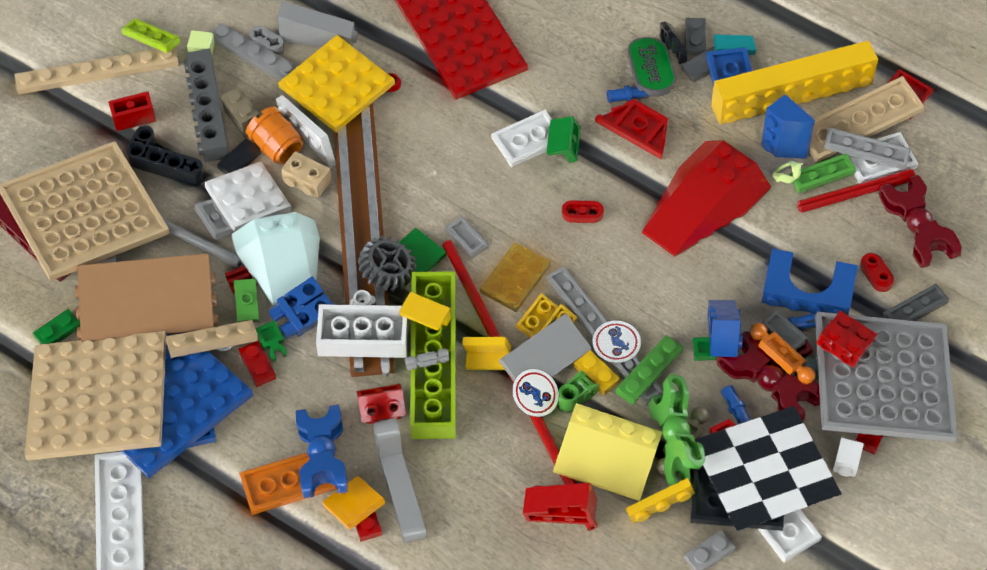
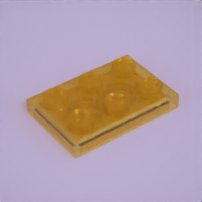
[480,242,551,313]

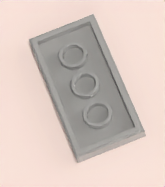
[499,314,592,381]

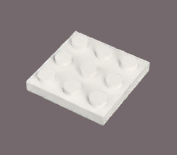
[205,162,291,232]

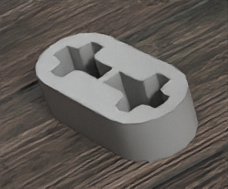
[249,26,284,55]

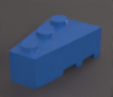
[707,300,742,357]

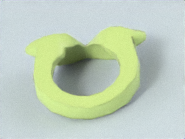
[772,161,803,183]

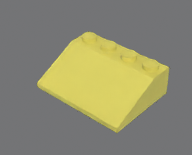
[553,403,662,501]

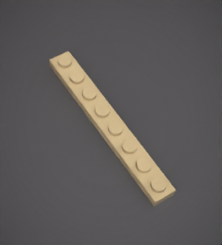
[15,47,179,95]

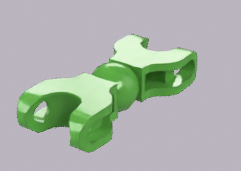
[648,374,706,486]

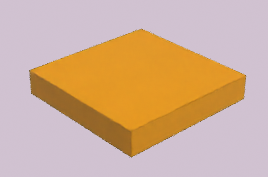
[322,475,385,530]

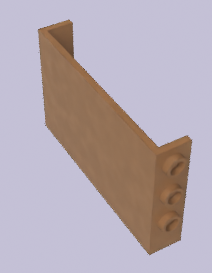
[75,254,219,342]

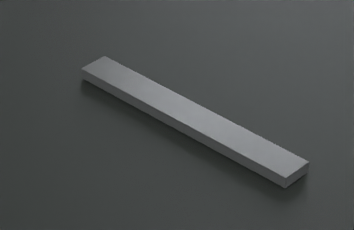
[546,266,663,406]

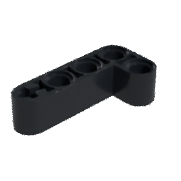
[126,125,205,185]

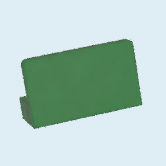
[547,116,581,162]

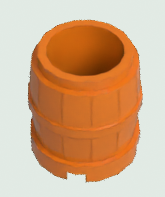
[246,106,303,165]

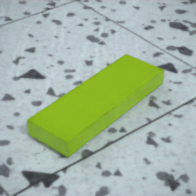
[121,18,180,53]

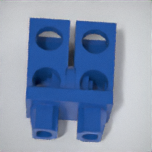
[269,276,333,339]

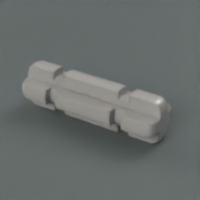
[405,349,449,370]

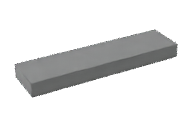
[824,127,911,170]

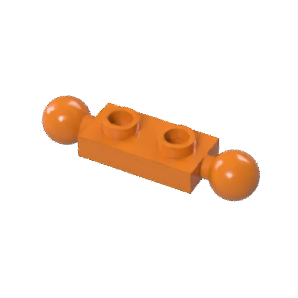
[750,323,816,384]

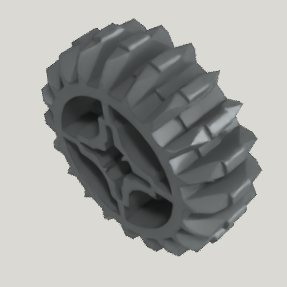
[358,236,417,292]

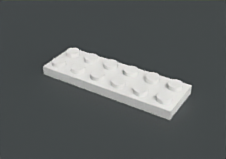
[95,452,145,570]

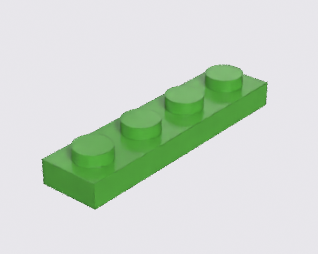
[615,335,684,405]

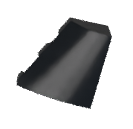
[659,22,687,64]

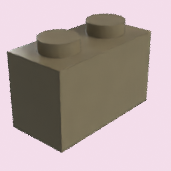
[221,86,260,138]

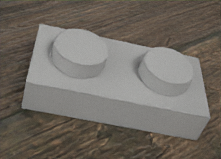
[195,199,234,239]
[684,530,735,570]

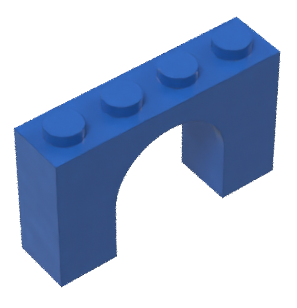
[761,248,858,315]

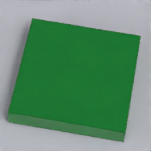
[399,227,446,272]

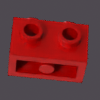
[356,384,406,424]

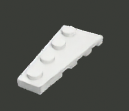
[276,95,336,168]

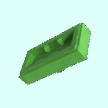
[234,279,259,323]

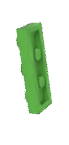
[790,154,856,194]

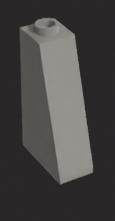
[277,1,358,47]

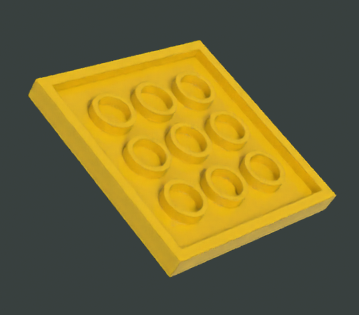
[278,35,395,133]

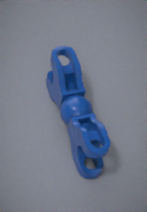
[296,404,348,499]

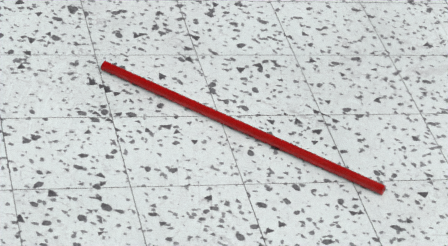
[442,240,598,531]

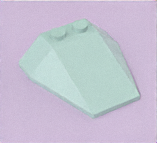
[231,212,320,305]

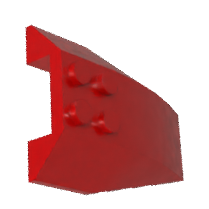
[642,140,771,257]

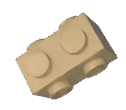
[281,151,332,198]

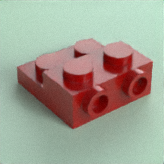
[816,311,878,368]

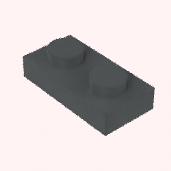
[685,18,706,55]

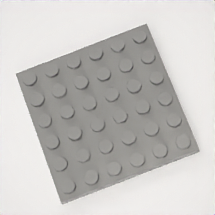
[815,312,958,442]

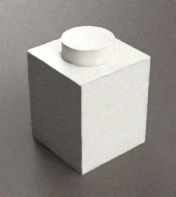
[833,438,864,477]

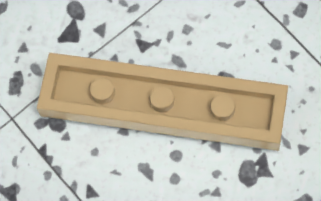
[166,320,258,358]

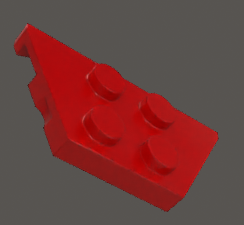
[595,99,668,159]

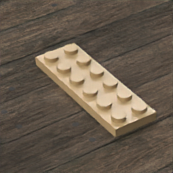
[809,76,925,163]

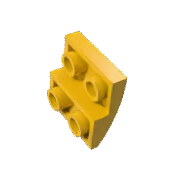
[515,293,578,338]

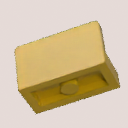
[399,292,451,331]
[462,337,511,370]

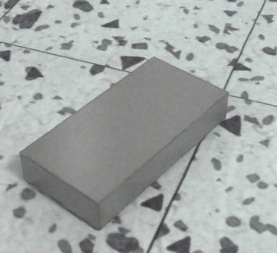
[445,216,488,259]

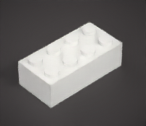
[316,304,409,358]

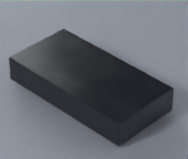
[217,139,262,174]

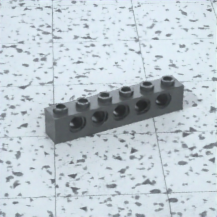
[183,49,229,162]

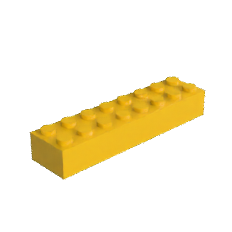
[711,40,878,125]

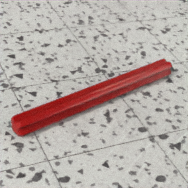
[797,169,916,213]

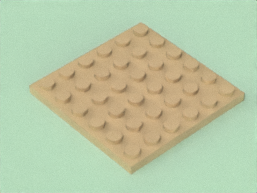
[0,141,169,281]
[25,331,166,461]

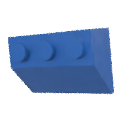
[761,94,815,159]

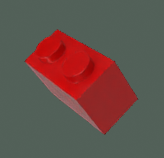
[108,91,156,132]

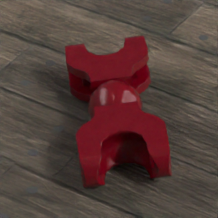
[879,175,962,268]
[716,331,820,421]

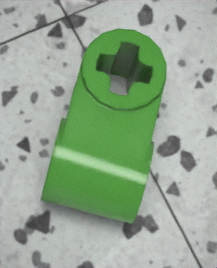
[558,371,599,412]

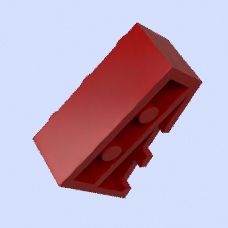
[523,483,597,525]

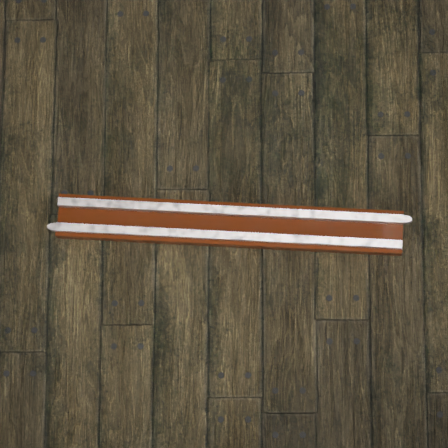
[334,103,395,377]

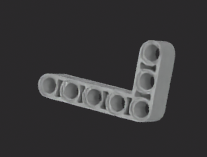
[373,418,427,544]

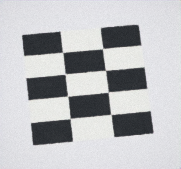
[694,406,842,531]

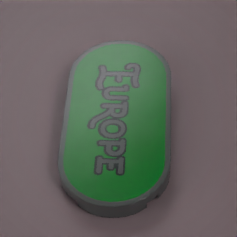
[627,37,676,96]

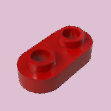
[561,200,604,223]
[860,253,894,292]

